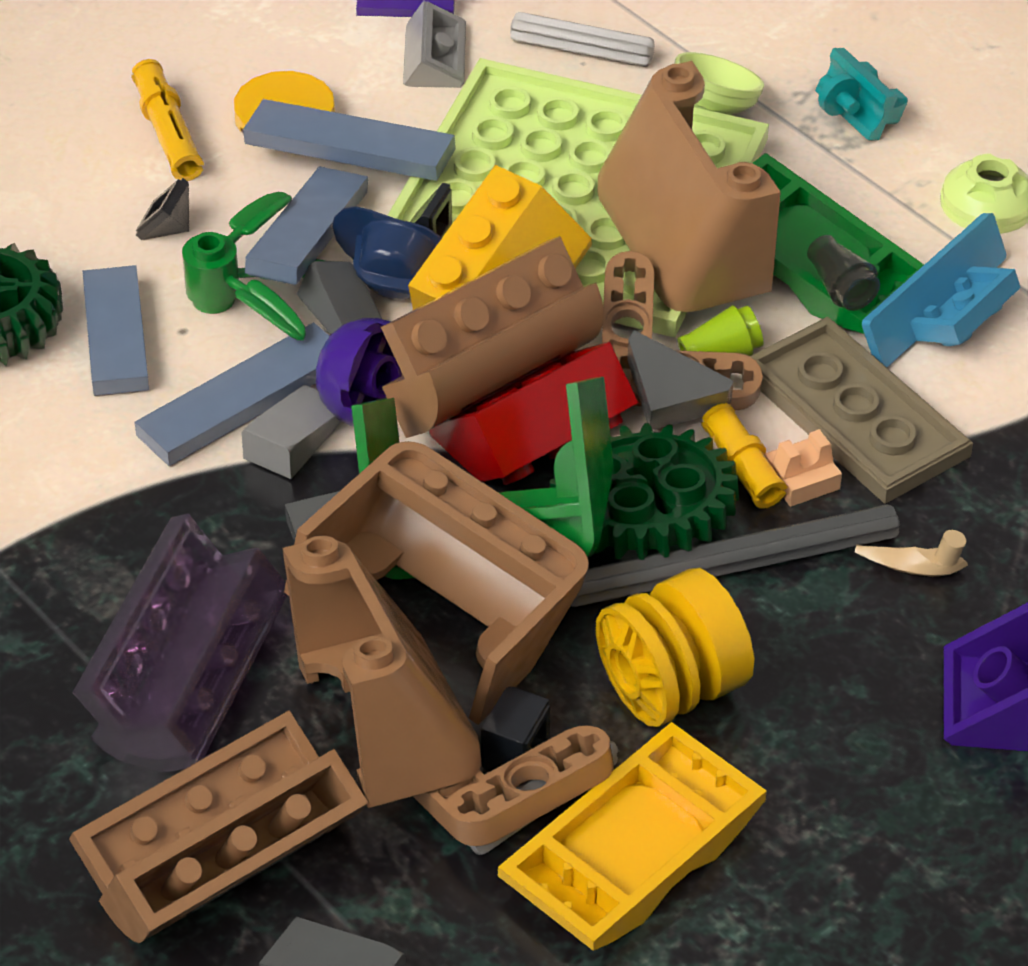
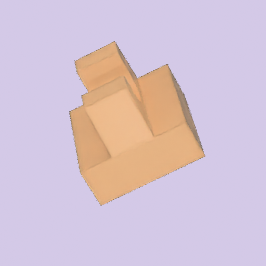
[764,429,842,507]

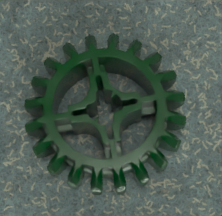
[0,243,63,366]

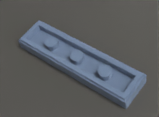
[243,99,456,181]
[245,166,368,285]
[134,322,329,466]

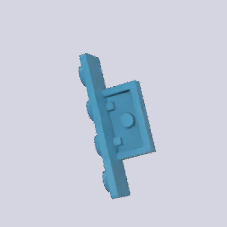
[862,213,1021,367]

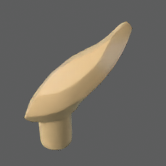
[855,530,968,577]

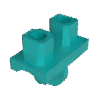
[815,48,908,140]

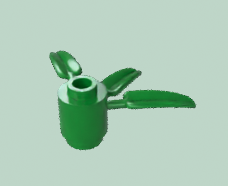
[182,191,325,341]

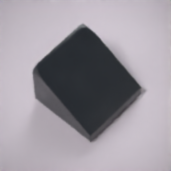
[410,183,452,238]

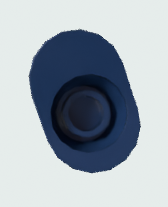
[332,206,442,300]

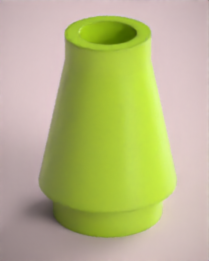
[677,305,764,356]

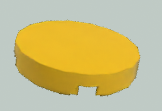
[234,71,335,132]

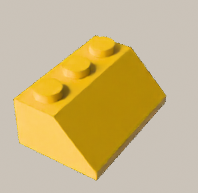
[408,165,592,310]

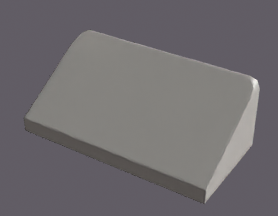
[403,1,466,88]

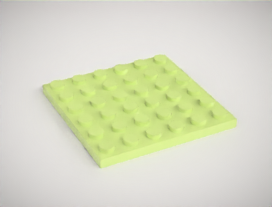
[387,58,769,338]

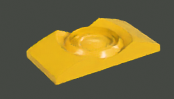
[498,722,767,951]

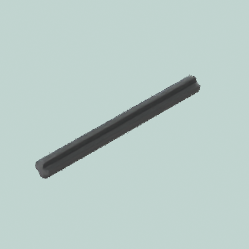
[570,504,900,608]

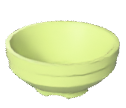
[674,52,764,115]
[940,154,1028,234]

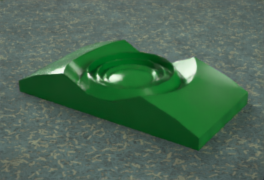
[752,153,924,334]

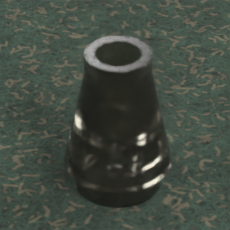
[807,235,880,311]

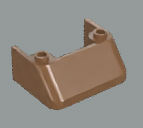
[284,441,588,725]

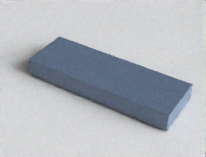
[82,265,149,396]

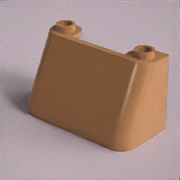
[597,61,781,312]
[283,536,481,808]

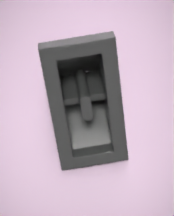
[627,330,734,431]

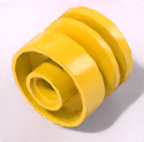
[596,568,755,727]

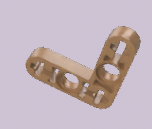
[602,251,763,410]
[413,726,614,846]

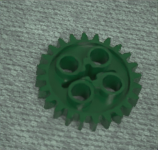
[550,423,739,560]

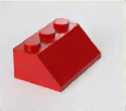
[429,342,639,485]

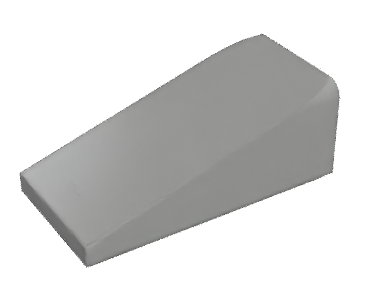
[241,385,342,479]

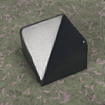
[481,687,550,771]

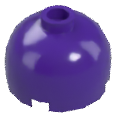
[316,318,403,427]

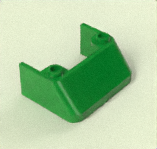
[351,377,614,579]

